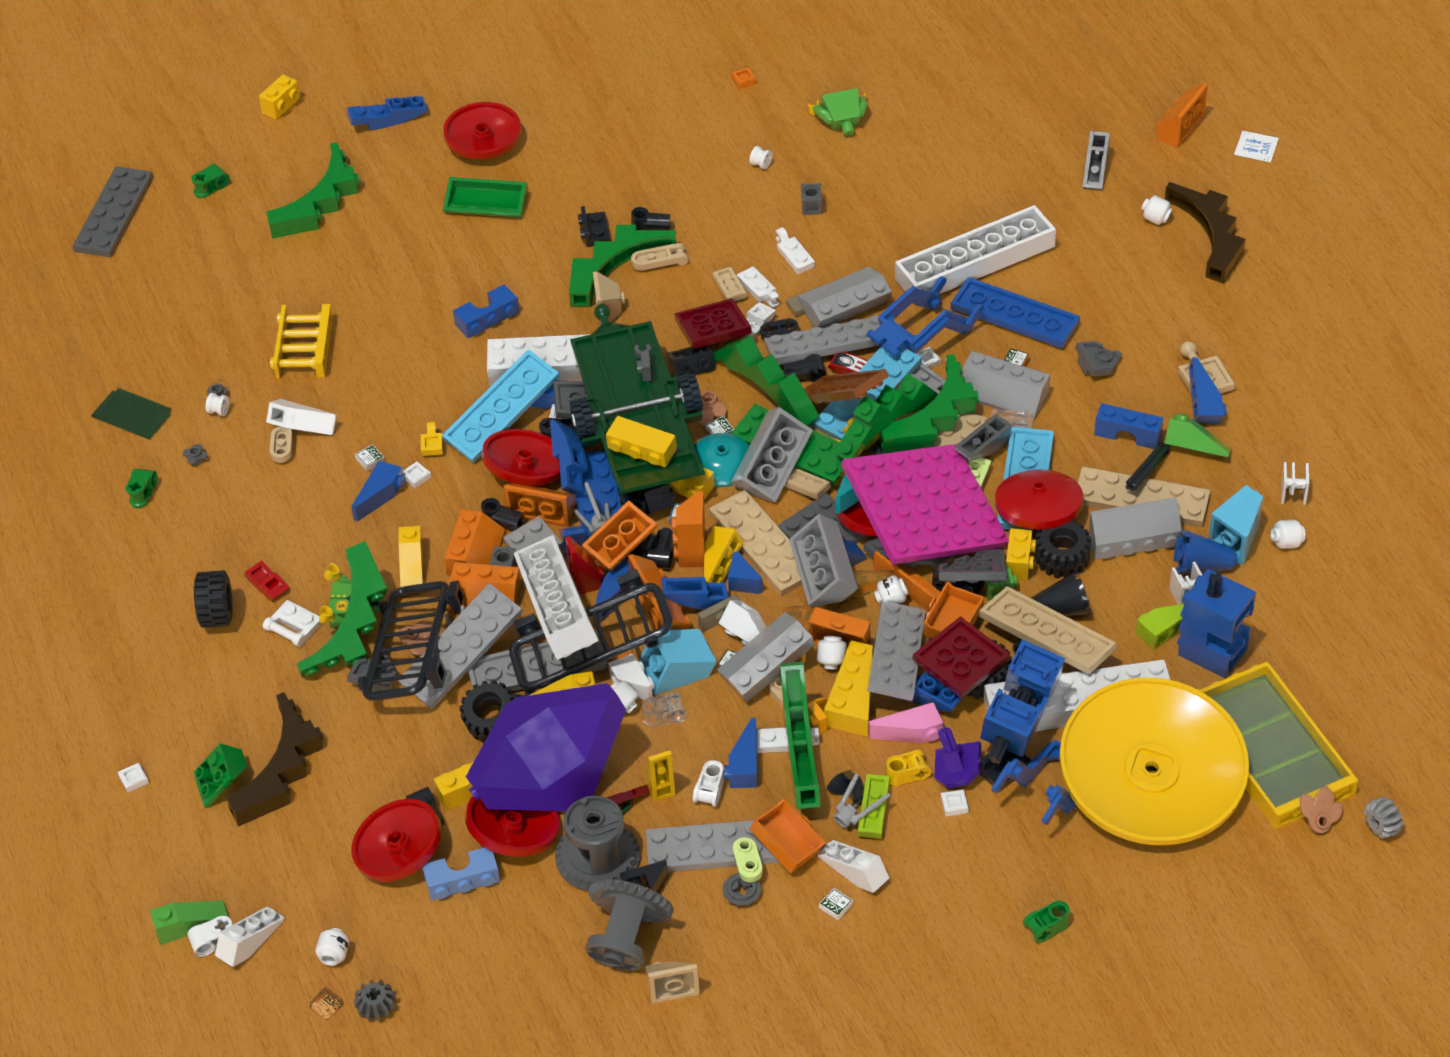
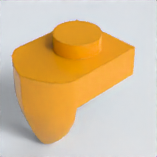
[807,698,828,734]

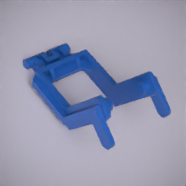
[866,276,984,358]
[992,739,1077,825]

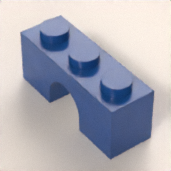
[453,284,519,339]
[1094,403,1164,449]

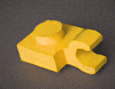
[421,421,443,456]

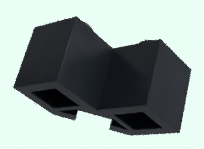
[637,484,675,514]

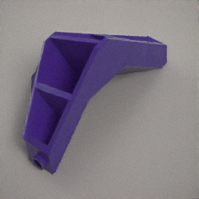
[466,683,626,811]

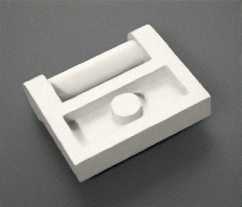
[263,600,323,647]

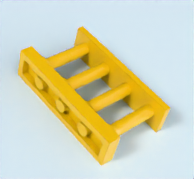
[270,304,333,378]

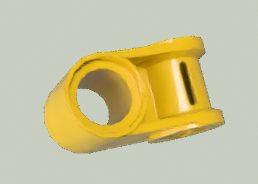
[885,750,932,786]

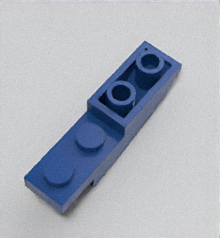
[347,96,427,130]
[550,419,588,496]
[908,673,962,712]

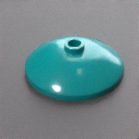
[694,433,749,487]

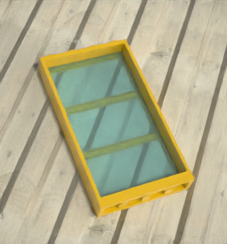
[1197,661,1358,829]

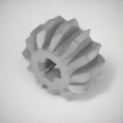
[1364,796,1404,839]

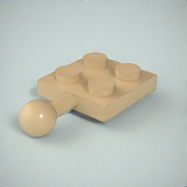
[1178,341,1235,393]

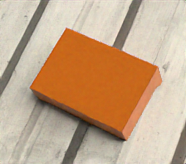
[923,581,984,638]
[808,607,871,652]
[749,798,826,873]

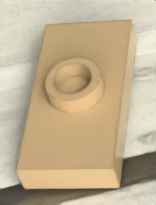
[712,267,747,301]
[784,468,831,500]

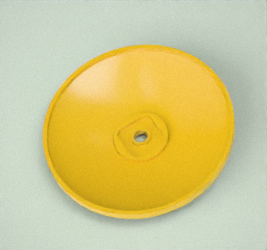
[1059,677,1249,845]

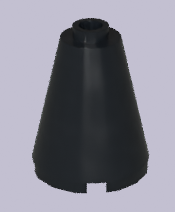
[1030,571,1092,617]

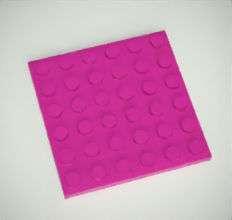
[841,444,1009,565]

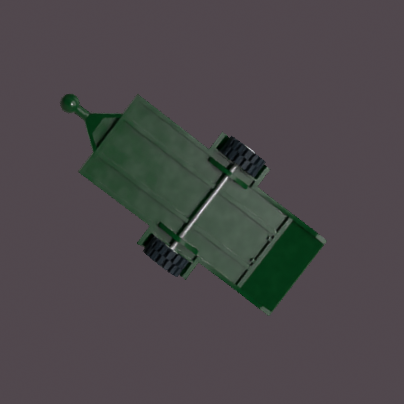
[569,304,705,494]

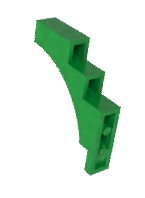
[713,336,819,427]

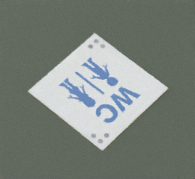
[1234,131,1279,162]

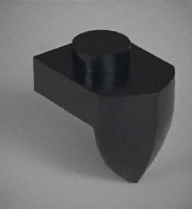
[826,770,864,801]

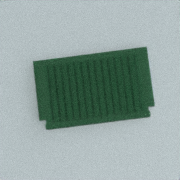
[91,388,171,440]

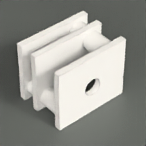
[1281,462,1309,505]
[1169,562,1202,605]

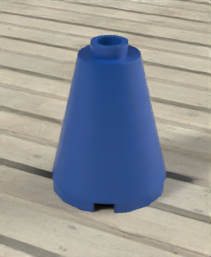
[1174,530,1238,574]

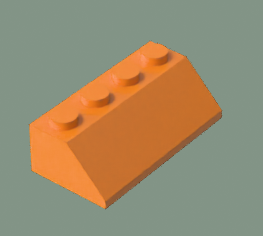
[628,554,691,630]

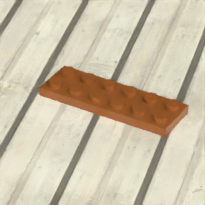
[804,369,889,404]

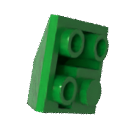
[193,743,247,808]

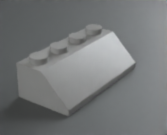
[797,267,892,328]
[961,351,1050,420]
[731,407,813,502]
[1089,497,1182,560]
[789,514,858,607]
[717,612,815,703]

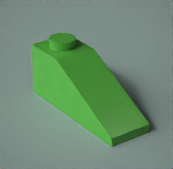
[1165,413,1232,457]
[150,901,228,945]

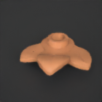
[697,391,726,426]
[399,621,440,657]
[1300,786,1343,833]

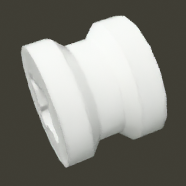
[749,146,773,169]
[205,393,230,416]

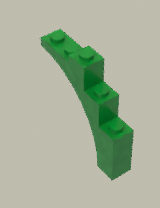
[266,142,361,239]
[569,225,676,307]
[879,354,979,454]
[834,373,938,459]
[297,541,387,677]
[780,661,821,809]

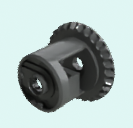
[555,796,640,891]
[585,879,674,970]

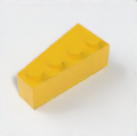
[824,640,873,737]

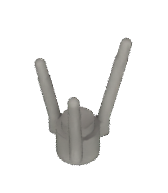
[573,482,611,535]
[833,773,891,829]

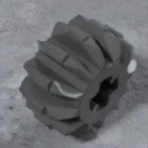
[354,979,396,1021]

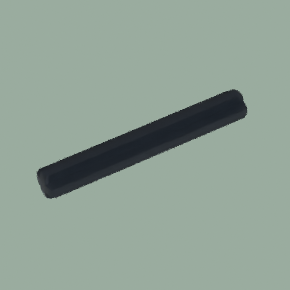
[1125,442,1170,491]

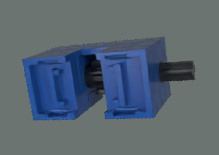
[1177,569,1256,679]
[980,639,1065,764]

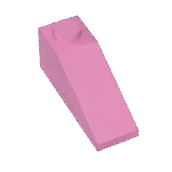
[869,703,943,743]

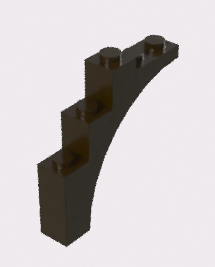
[1165,182,1246,284]
[226,692,323,827]

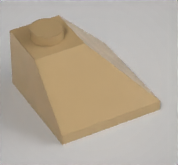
[593,272,625,327]
[645,961,700,1004]

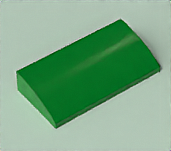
[443,177,528,218]

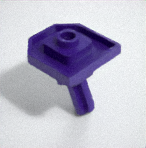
[934,727,982,789]

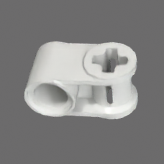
[693,760,724,807]
[187,916,233,957]

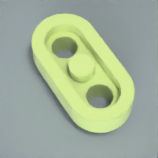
[733,837,763,883]

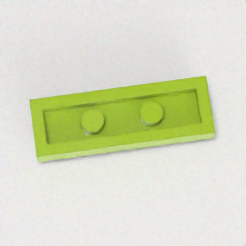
[858,774,890,839]

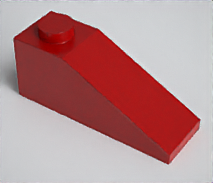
[565,536,604,595]

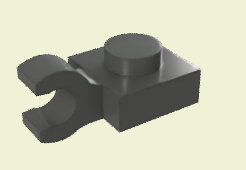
[635,344,651,382]

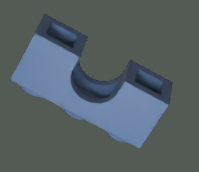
[422,847,500,901]

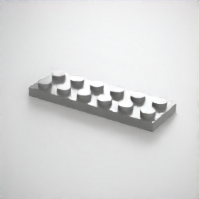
[764,315,880,365]
[398,583,523,710]
[867,601,925,701]
[468,630,608,691]
[646,820,780,872]

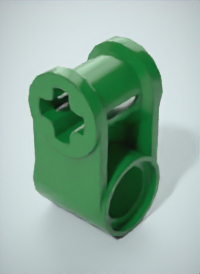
[191,164,230,198]
[125,468,158,508]
[1023,900,1070,943]

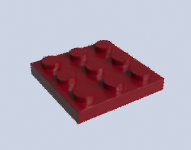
[674,298,752,349]
[913,616,1010,698]

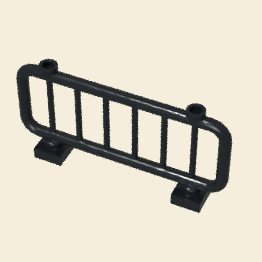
[509,569,673,691]
[358,580,466,701]

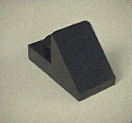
[620,860,668,893]

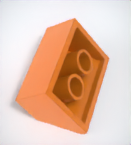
[1156,83,1208,147]
[504,483,577,528]
[672,491,706,567]
[582,501,658,571]
[444,509,506,576]
[448,562,521,614]

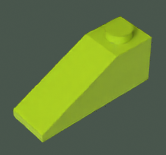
[1136,604,1184,650]

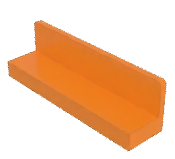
[874,551,941,612]

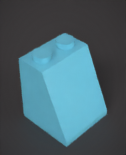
[1208,485,1263,565]
[639,629,717,695]

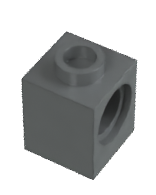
[801,183,822,215]
[489,546,517,567]

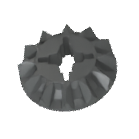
[723,873,761,907]

